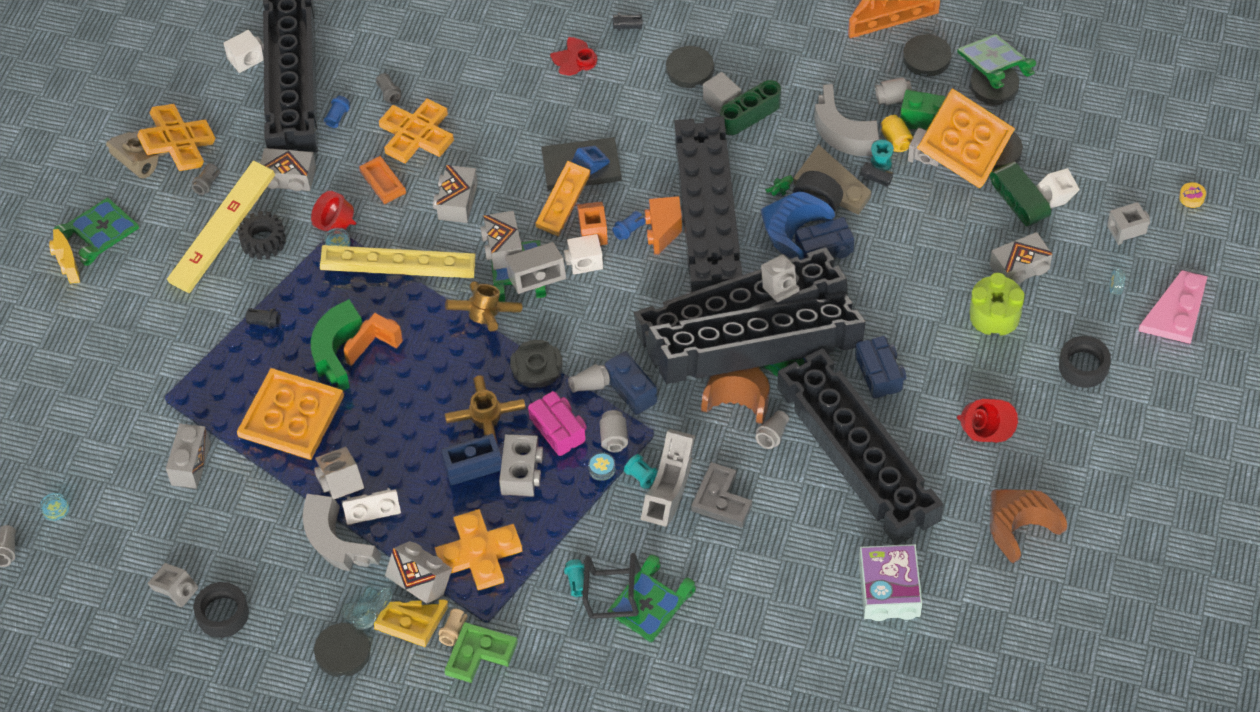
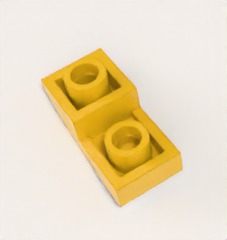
[49,229,80,284]

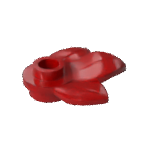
[550,37,598,75]

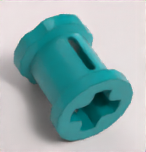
[870,140,894,171]
[624,454,658,489]

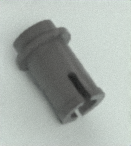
[375,73,401,103]
[192,164,220,195]

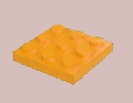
[917,88,1015,188]
[237,368,344,460]

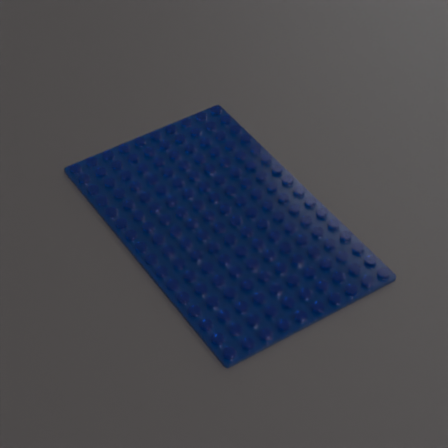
[165,232,654,623]

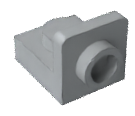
[148,563,198,607]

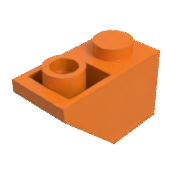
[645,196,682,255]
[577,201,608,245]

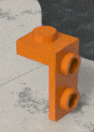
[344,313,403,365]

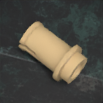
[439,609,468,646]

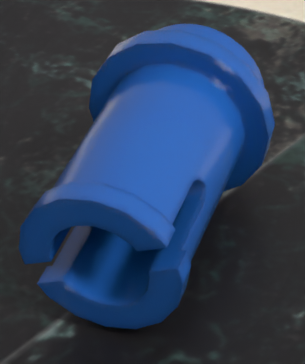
[324,96,350,128]
[612,211,645,240]

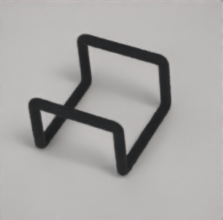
[583,553,641,619]

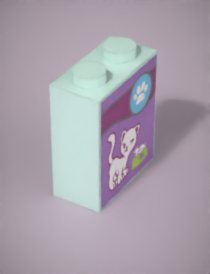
[859,544,922,621]

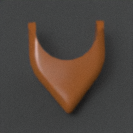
[701,367,770,424]
[990,489,1067,563]

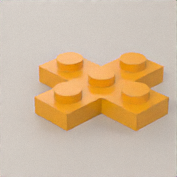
[379,98,454,164]
[137,104,216,171]
[435,509,523,590]

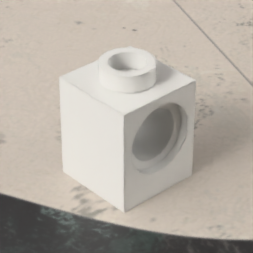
[224,30,264,73]
[1036,168,1080,208]
[564,234,603,275]

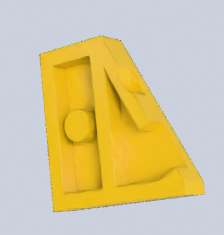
[374,600,448,647]

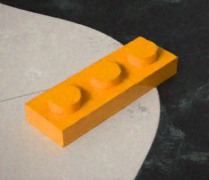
[536,161,590,237]

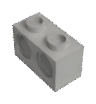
[500,434,543,496]
[314,447,364,500]

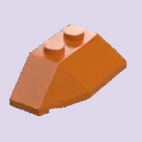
[848,0,940,38]

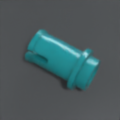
[564,559,585,597]

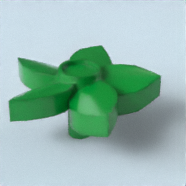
[765,175,793,197]

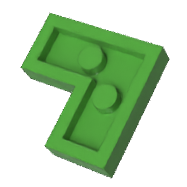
[444,622,518,683]

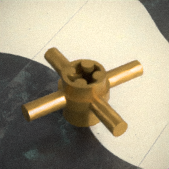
[445,281,522,331]
[445,375,526,443]

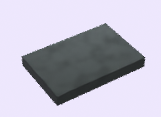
[541,137,622,190]

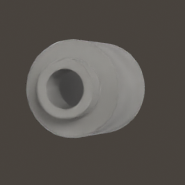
[875,77,912,106]
[599,410,628,452]

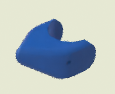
[761,192,835,260]

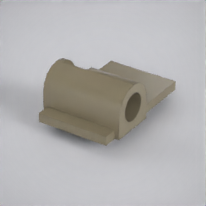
[106,125,170,179]

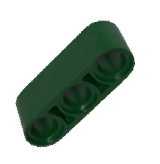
[720,80,781,136]
[990,161,1051,227]

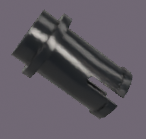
[613,12,642,31]
[860,162,894,188]
[246,308,281,329]

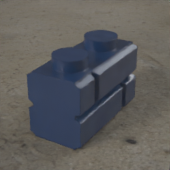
[795,217,854,259]
[855,336,906,399]
[605,351,657,415]
[441,433,502,485]

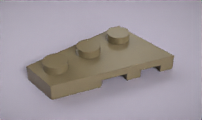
[793,144,871,215]

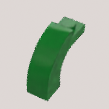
[311,299,362,391]

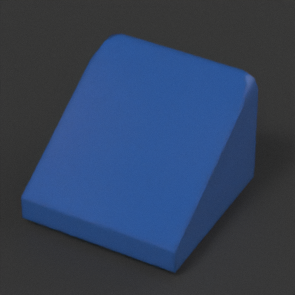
[572,146,610,175]

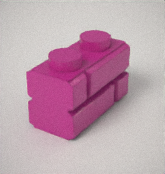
[528,391,586,456]

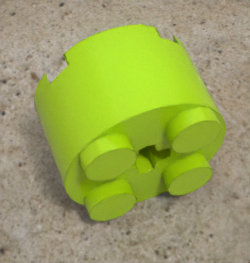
[969,273,1025,336]

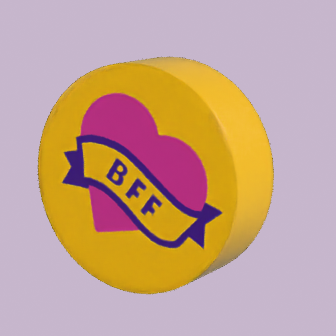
[1179,182,1206,208]

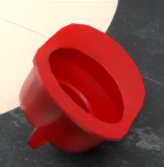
[311,191,357,233]
[957,399,1018,442]

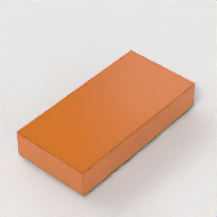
[359,156,406,205]

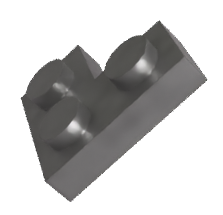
[691,462,752,528]

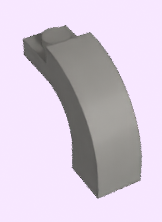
[814,84,879,156]
[640,429,695,527]
[303,494,382,571]

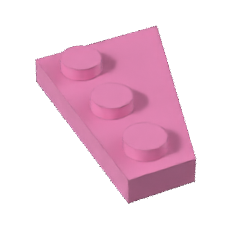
[1139,270,1207,344]

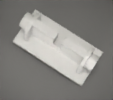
[342,488,401,525]

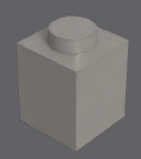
[703,72,741,115]

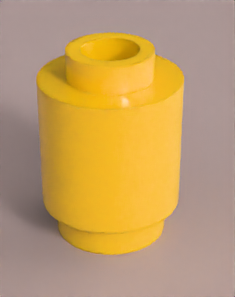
[881,115,913,152]

